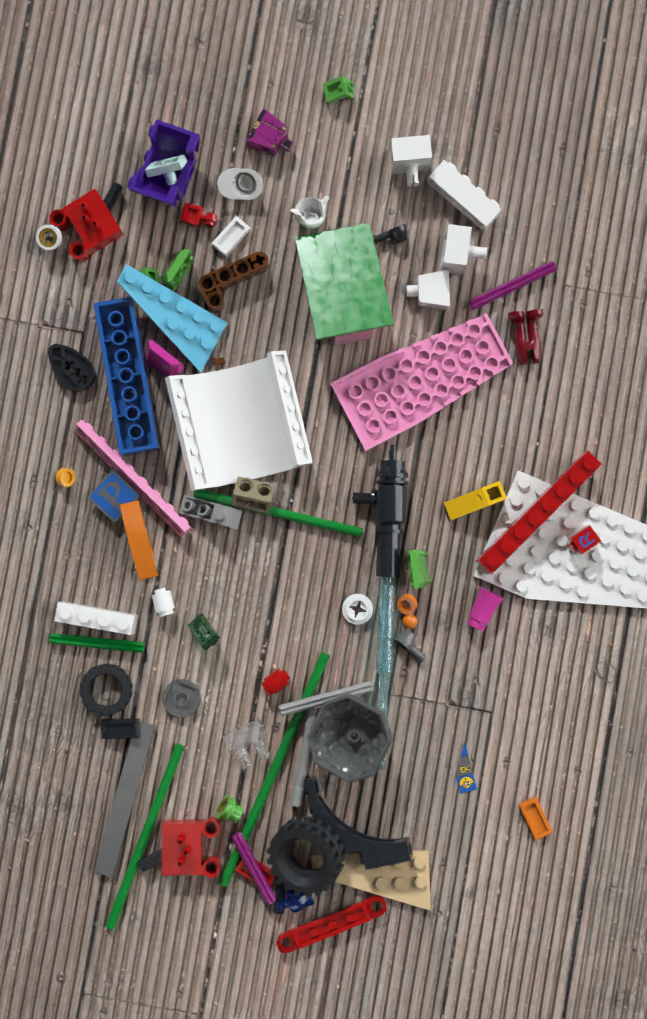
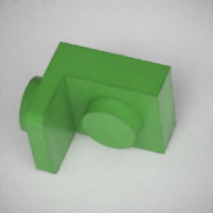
[323,76,354,104]

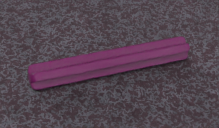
[232,832,276,905]

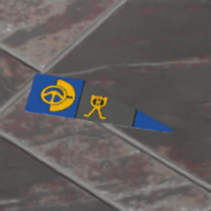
[457,743,477,793]

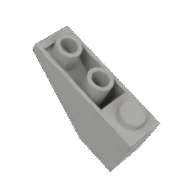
[179,495,242,529]

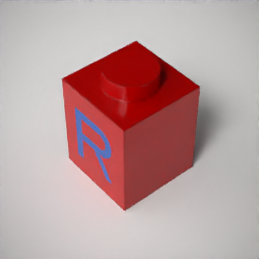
[568,525,601,555]

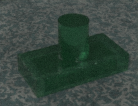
[187,613,220,651]

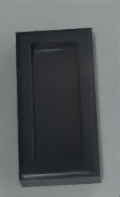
[101,718,140,739]

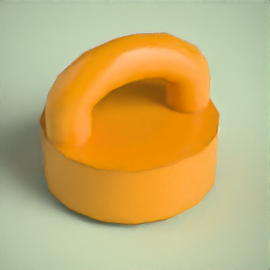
[56,468,75,487]

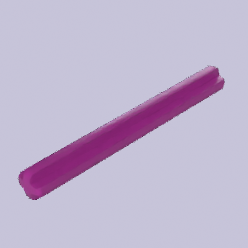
[469,261,557,310]

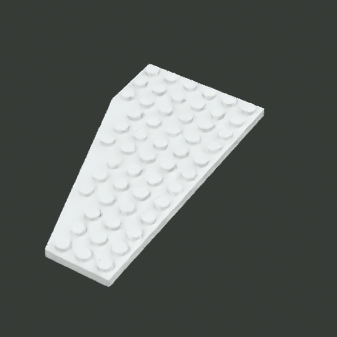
[473,471,647,608]

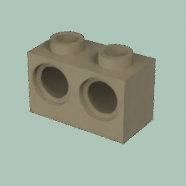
[232,476,275,514]

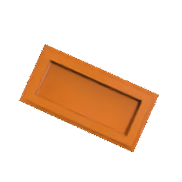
[518,796,553,841]

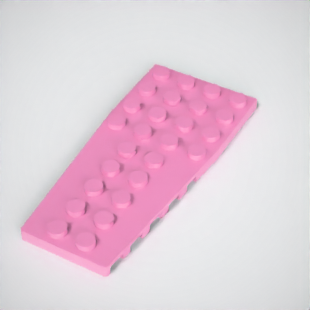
[330,313,513,452]

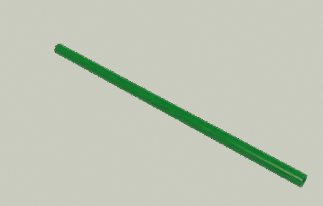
[219,652,330,887]

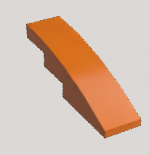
[120,500,158,580]

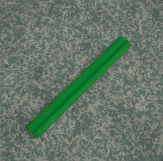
[49,633,145,653]

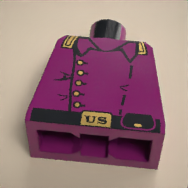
[246,108,294,156]

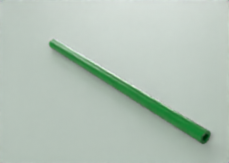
[105,743,185,930]

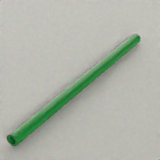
[193,490,363,537]

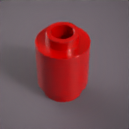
[261,668,291,696]

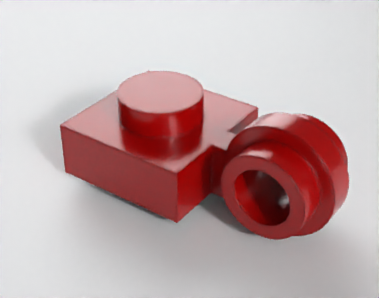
[180,202,218,228]

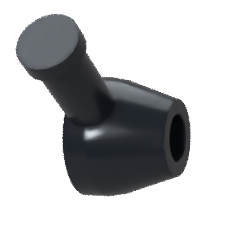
[373,224,407,245]

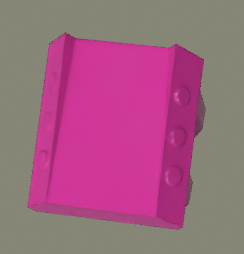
[147,339,184,378]

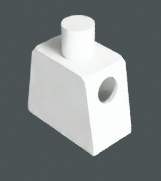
[406,270,450,310]

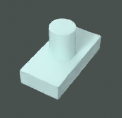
[145,154,187,185]

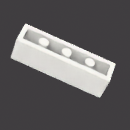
[427,160,501,231]
[54,601,138,635]

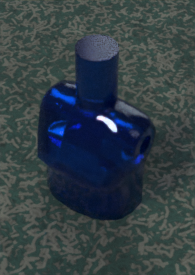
[276,889,314,913]

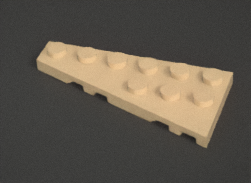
[312,850,431,911]

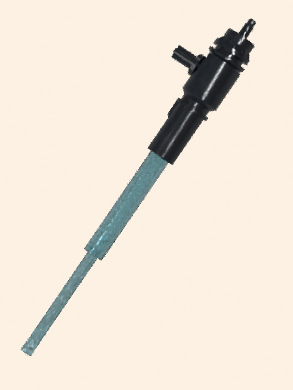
[352,444,409,769]

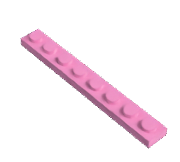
[75,419,190,538]

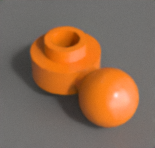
[397,594,418,629]

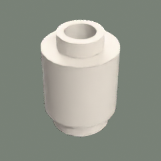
[151,588,175,617]

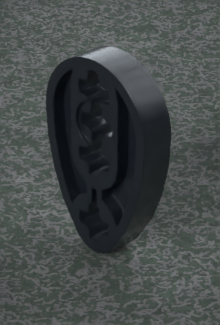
[48,344,96,392]

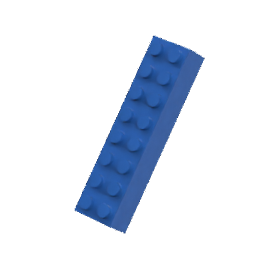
[94,297,161,457]

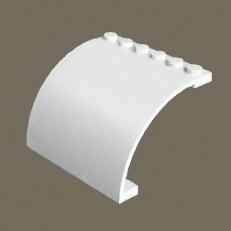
[165,351,313,491]

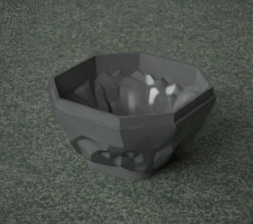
[307,693,393,783]

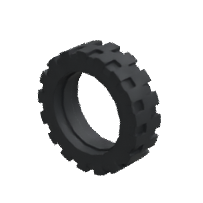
[79,663,133,716]

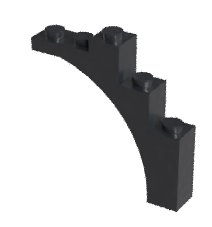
[304,776,414,870]

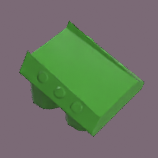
[160,249,194,290]
[407,549,432,589]

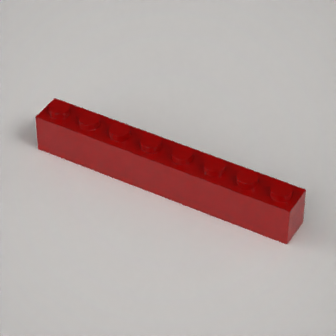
[475,450,602,574]

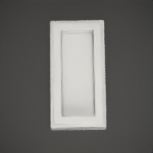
[211,216,251,257]

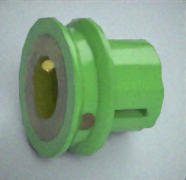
[215,795,243,823]

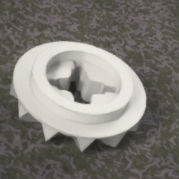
[342,594,373,625]

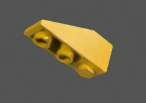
[444,481,507,521]

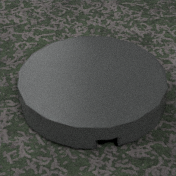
[162,679,201,718]

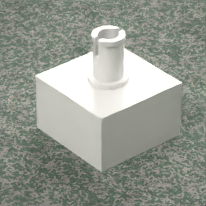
[389,135,432,187]
[440,224,487,275]

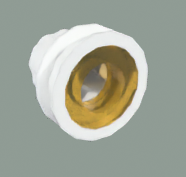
[36,225,62,250]

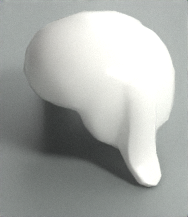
[290,196,329,229]

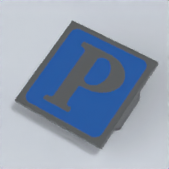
[87,469,141,523]

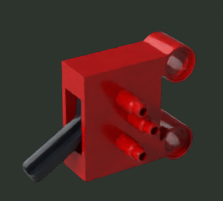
[49,182,124,263]
[138,816,221,878]

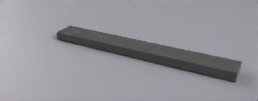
[94,721,156,877]

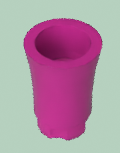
[467,587,504,631]

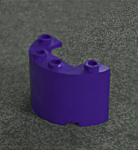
[127,119,200,207]

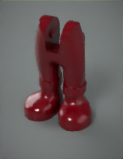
[508,309,544,365]

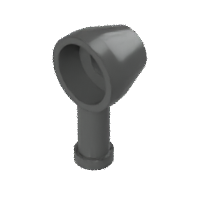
[394,629,427,663]

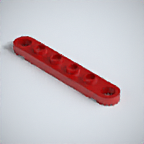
[276,895,387,954]

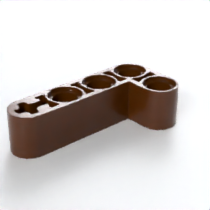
[198,251,269,313]

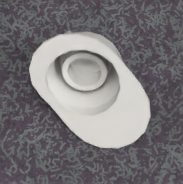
[217,168,263,200]

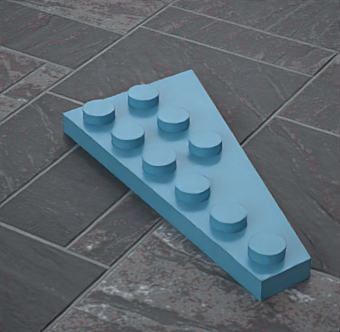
[117,264,227,373]

